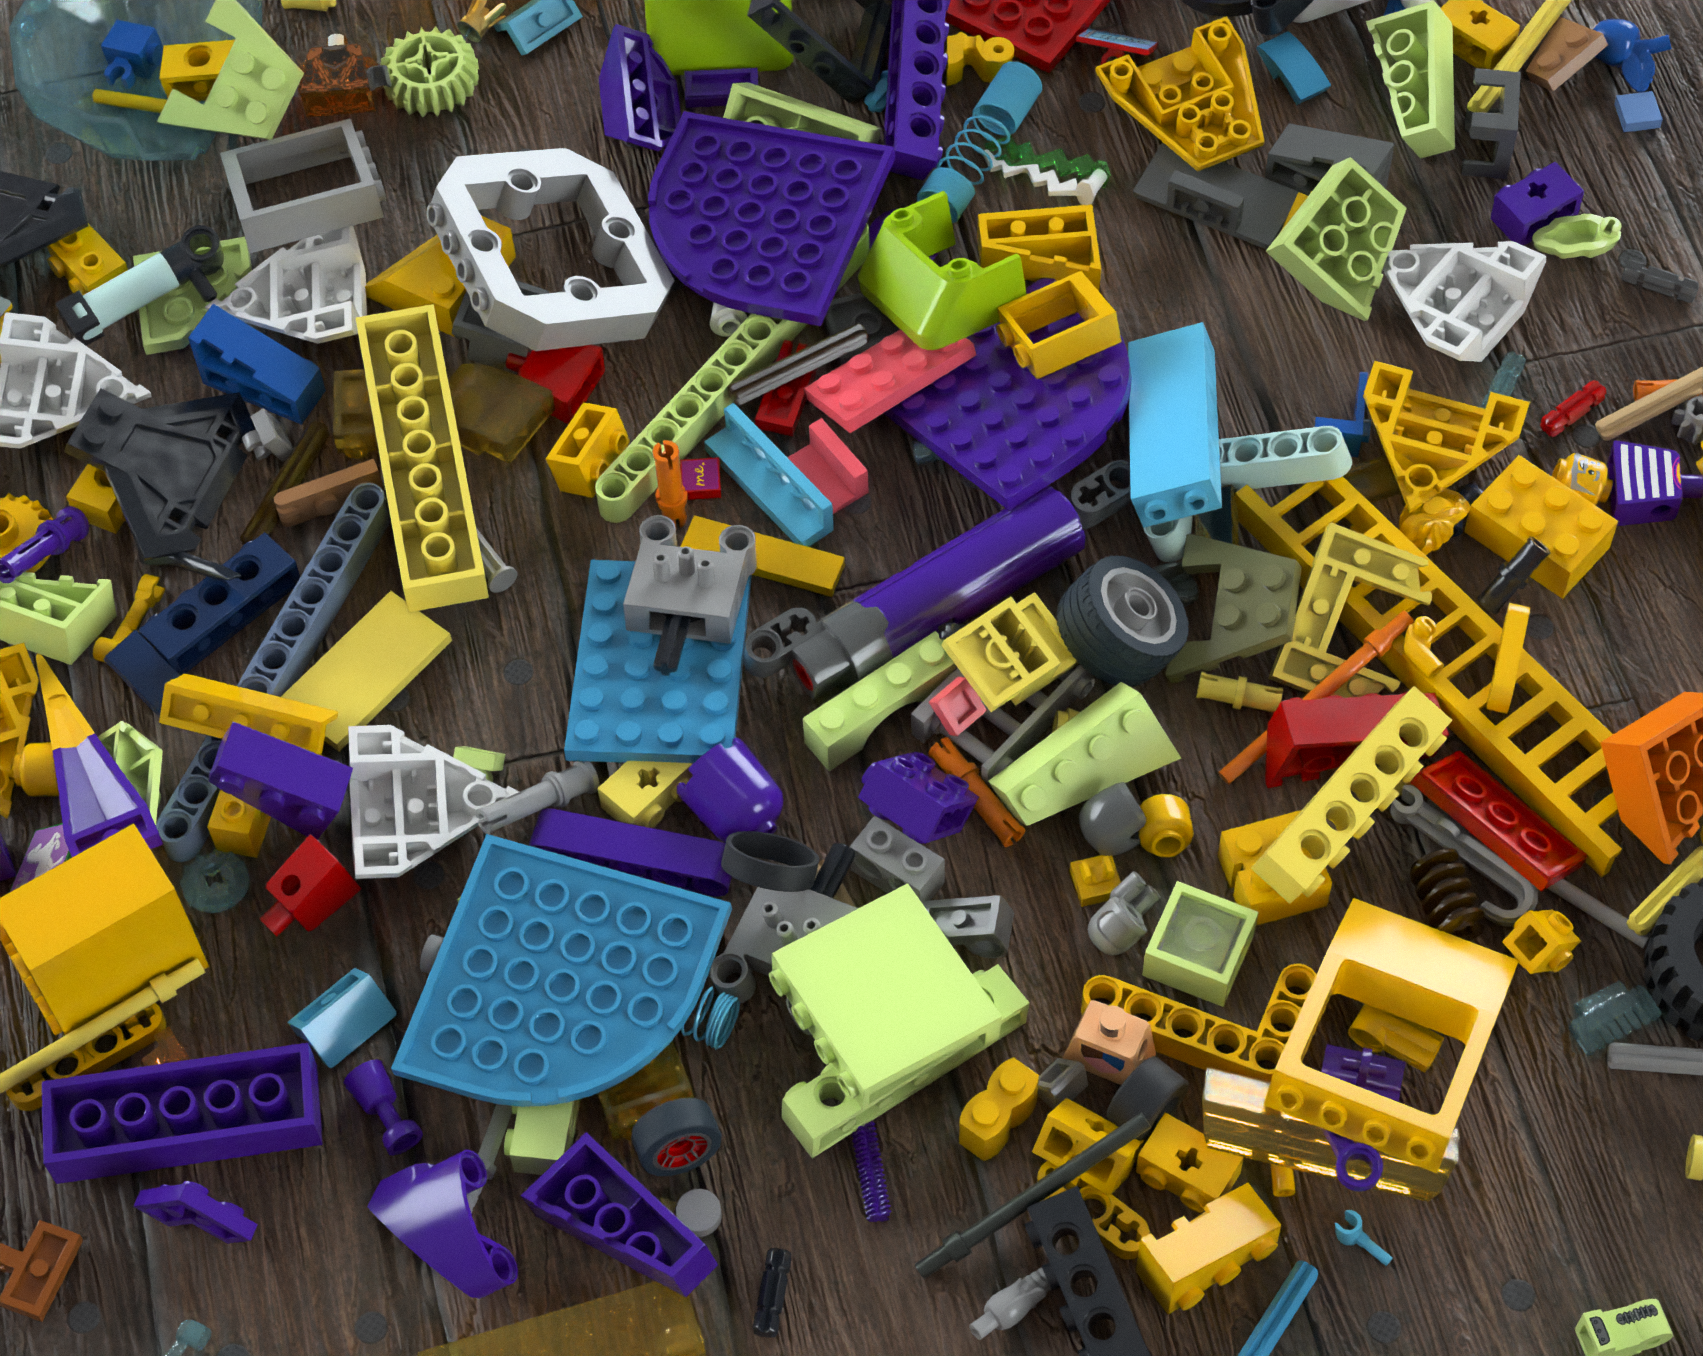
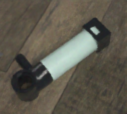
[55,225,224,346]

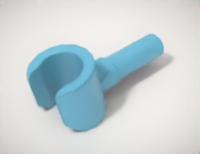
[1335,1210,1393,1266]

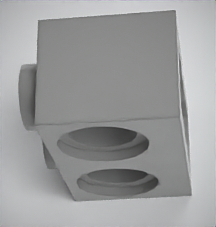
[850,816,945,904]

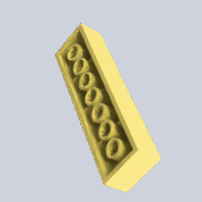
[356,304,489,612]

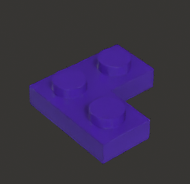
[133,1181,258,1244]

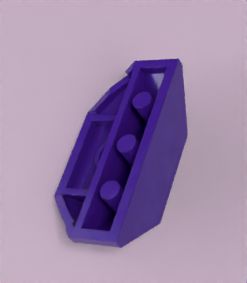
[599,24,681,152]

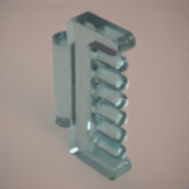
[1569,981,1662,1056]

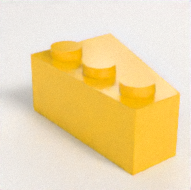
[1136,1183,1281,1315]

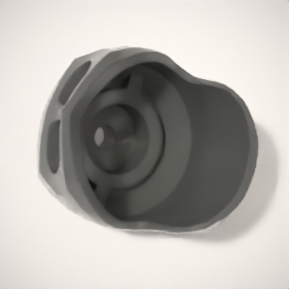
[1078,782,1146,857]

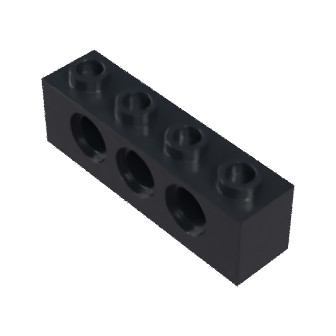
[1024,1186,1150,1356]

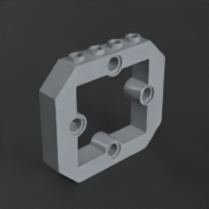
[427,148,674,351]

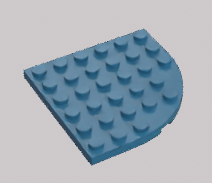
[391,834,732,1107]

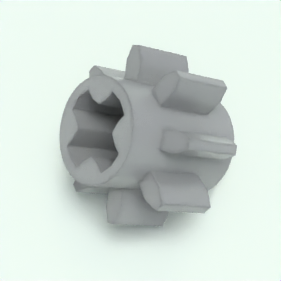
[1671,394,1703,445]

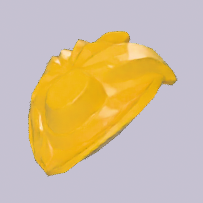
[1399,488,1470,555]

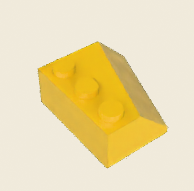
[365,215,516,337]

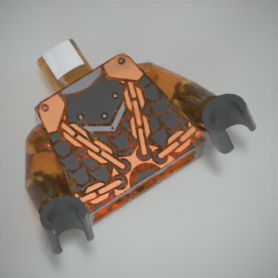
[293,34,392,117]

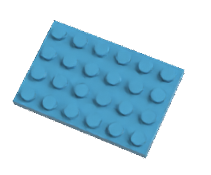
[564,560,752,763]

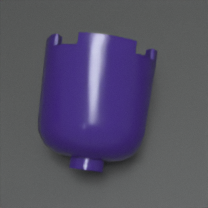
[677,737,783,843]

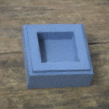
[1614,91,1663,132]

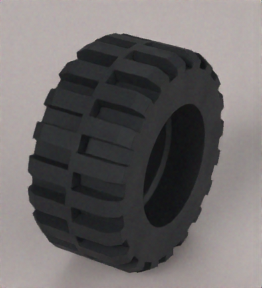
[1643,880,1703,1042]

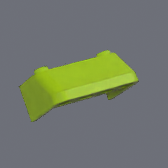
[858,191,1027,350]

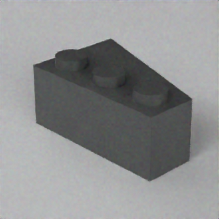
[1265,123,1395,196]

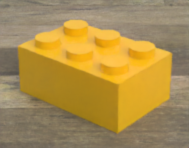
[1464,455,1618,599]

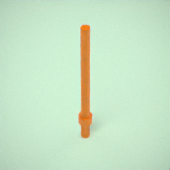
[1218,610,1414,785]

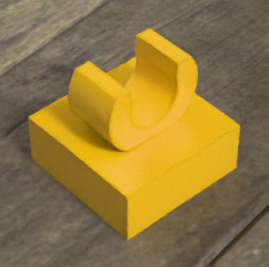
[1070,855,1121,907]

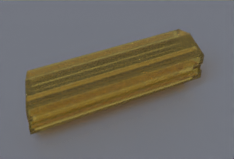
[1202,1067,1461,1202]

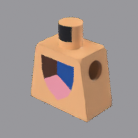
[1062,1000,1156,1085]

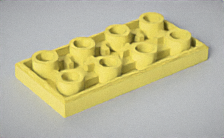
[281,591,452,752]

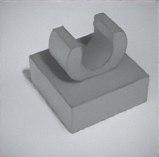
[242,408,293,462]

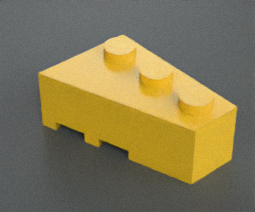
[977,205,1101,291]

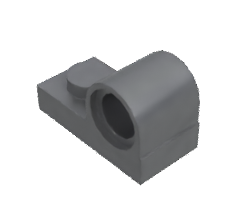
[923,895,1014,958]

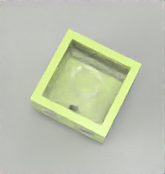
[1142,881,1259,1007]

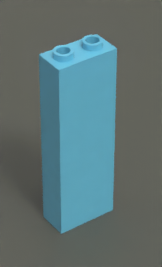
[1128,322,1222,528]

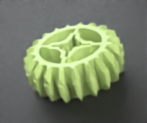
[380,26,479,117]

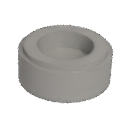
[676,1189,722,1237]

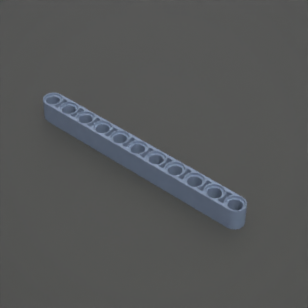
[156,483,390,862]

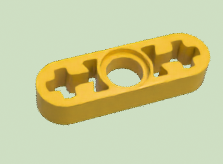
[1486,603,1530,714]
[1037,1161,1150,1259]

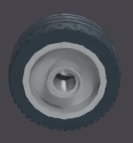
[1057,555,1189,687]

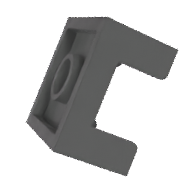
[1461,68,1521,179]

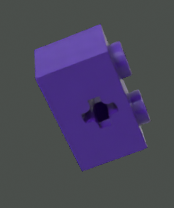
[1490,162,1584,246]

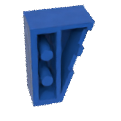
[188,304,326,425]

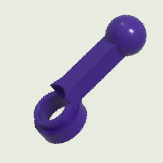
[1321,1128,1383,1192]

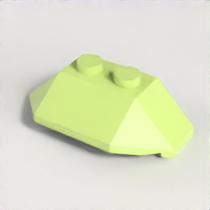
[98,721,163,825]

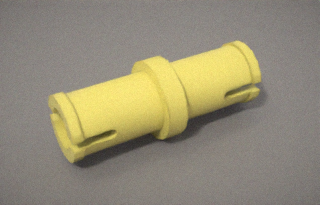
[1196,671,1283,712]

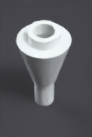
[710,302,748,337]

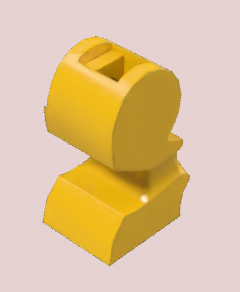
[946,32,1015,86]

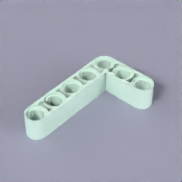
[1144,426,1352,562]

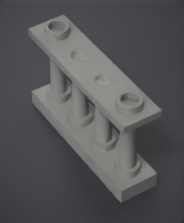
[911,664,1095,788]

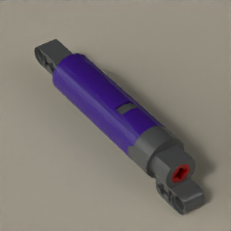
[743,460,1131,700]

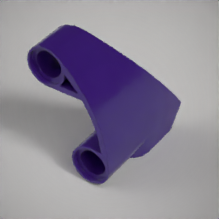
[367,1149,518,1299]

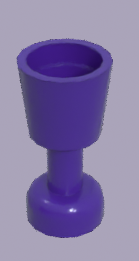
[343,1059,423,1155]

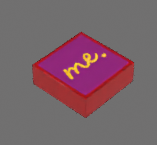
[680,457,722,500]

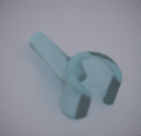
[165,1320,212,1356]

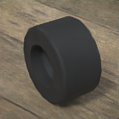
[1107,1056,1189,1144]

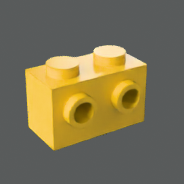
[47,223,128,295]
[546,402,630,498]

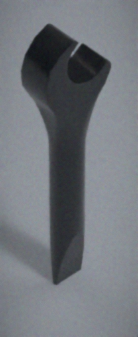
[138,549,241,581]

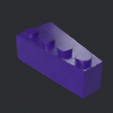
[521,1132,718,1297]

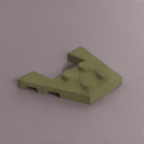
[1166,534,1302,683]

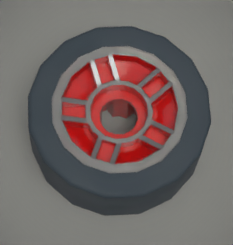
[631,1098,722,1176]

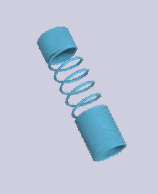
[917,61,1042,223]

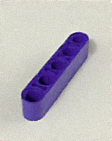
[528,808,732,897]

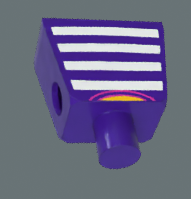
[1607,441,1703,526]

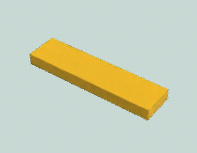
[680,515,845,597]

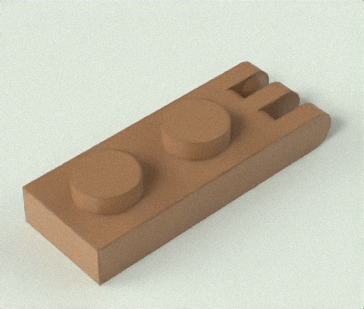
[274,458,385,527]

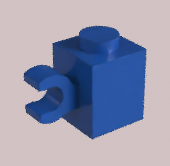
[101,20,163,89]

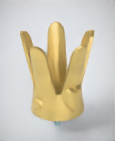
[457,0,506,42]

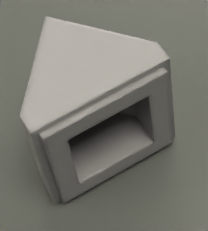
[1038,1058,1088,1109]

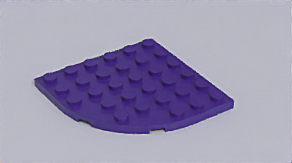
[648,111,896,326]
[883,278,1132,511]

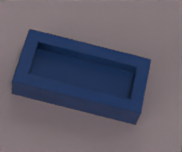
[103,629,180,718]

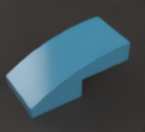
[1256,31,1331,106]

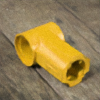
[1348,1003,1444,1073]

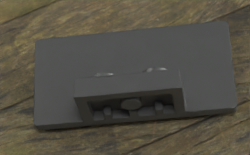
[1133,142,1298,249]

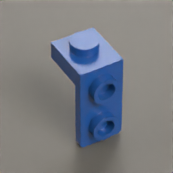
[1314,371,1371,457]

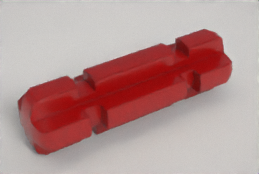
[1540,380,1607,437]

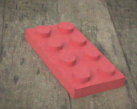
[804,329,976,433]

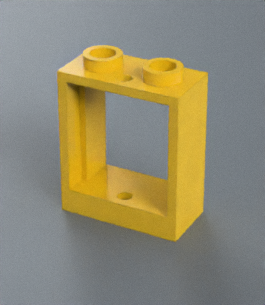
[996,271,1121,379]

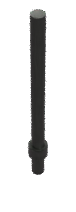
[915,1112,1151,1279]

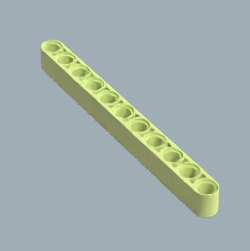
[595,223,869,523]

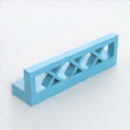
[704,403,834,547]

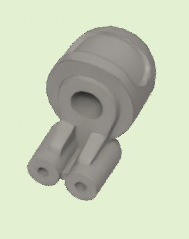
[1087,871,1161,956]

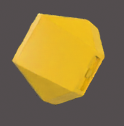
[1095,16,1265,172]

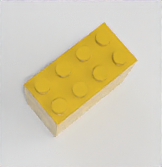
[0,823,209,1036]

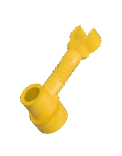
[93,574,165,663]

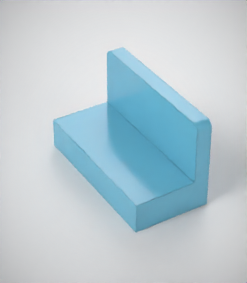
[493,0,583,55]
[287,968,396,1068]

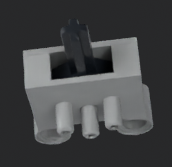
[623,515,757,676]
[709,843,859,1035]

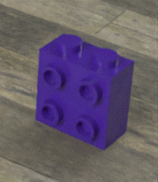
[858,752,979,844]

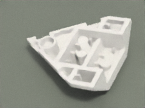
[205,226,367,344]
[1383,241,1546,362]
[0,312,152,449]
[348,725,519,879]

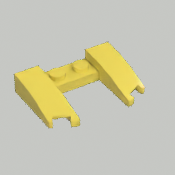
[1268,522,1432,698]

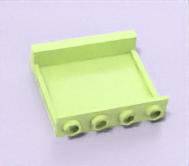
[769,883,1002,1110]

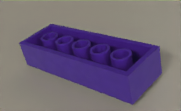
[42,1043,323,1184]

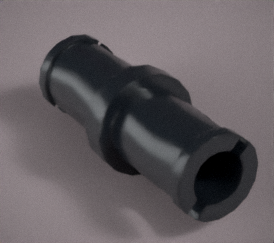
[1477,536,1551,615]

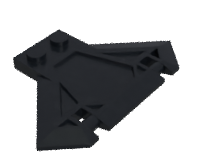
[0,171,88,269]
[64,388,256,561]

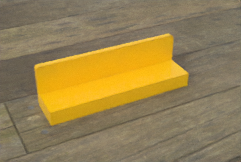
[159,674,338,756]

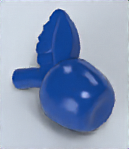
[1593,19,1672,93]

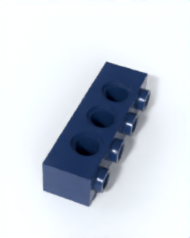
[138,532,300,676]

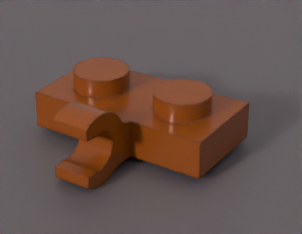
[0,1220,83,1322]

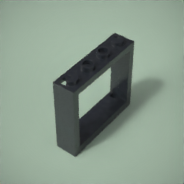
[747,0,892,103]

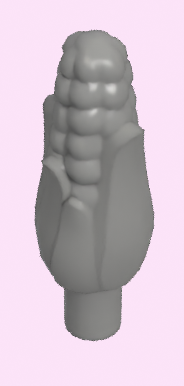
[969,1267,1051,1340]

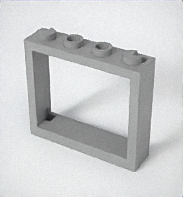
[220,119,386,253]

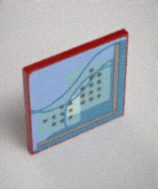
[1076,28,1159,65]

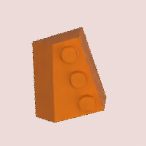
[1600,692,1703,864]

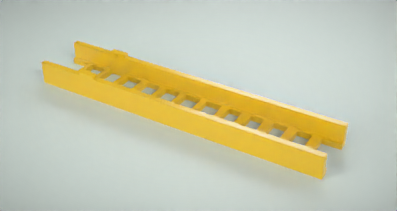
[1232,476,1622,878]

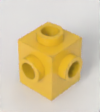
[1502,909,1581,974]

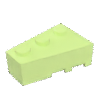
[0,572,117,665]

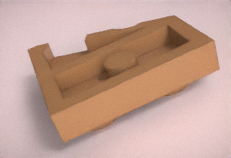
[1526,17,1608,91]

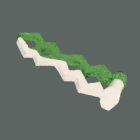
[984,136,1111,205]

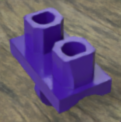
[1321,1044,1406,1102]

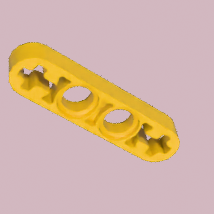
[6,1002,166,1111]

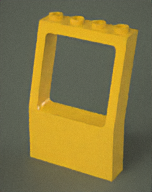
[1263,898,1519,1173]

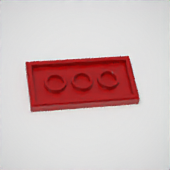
[1410,750,1588,892]

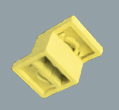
[941,592,1079,712]

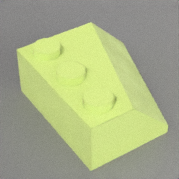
[1266,157,1407,321]

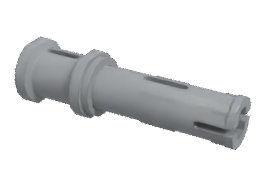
[476,761,599,834]

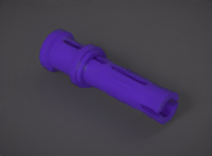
[0,506,90,583]

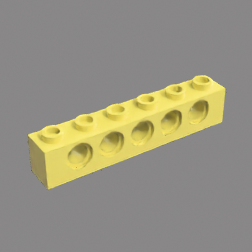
[1251,686,1452,904]

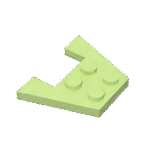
[157,0,304,140]

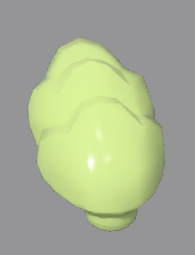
[1532,214,1622,259]

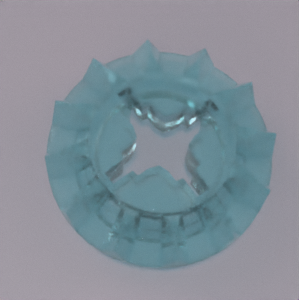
[180,848,250,913]

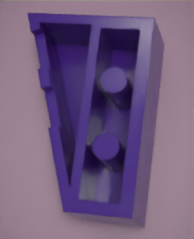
[208,721,353,840]

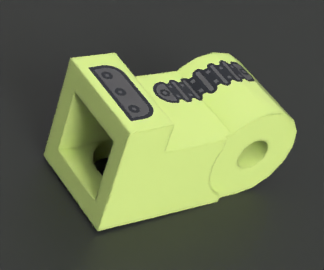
[1575,1299,1673,1356]

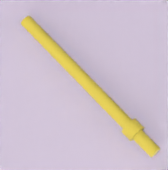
[0,958,206,1094]

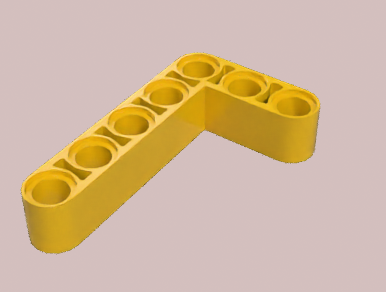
[1081,963,1317,1092]

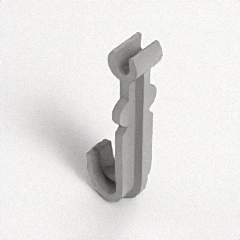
[1390,785,1538,927]

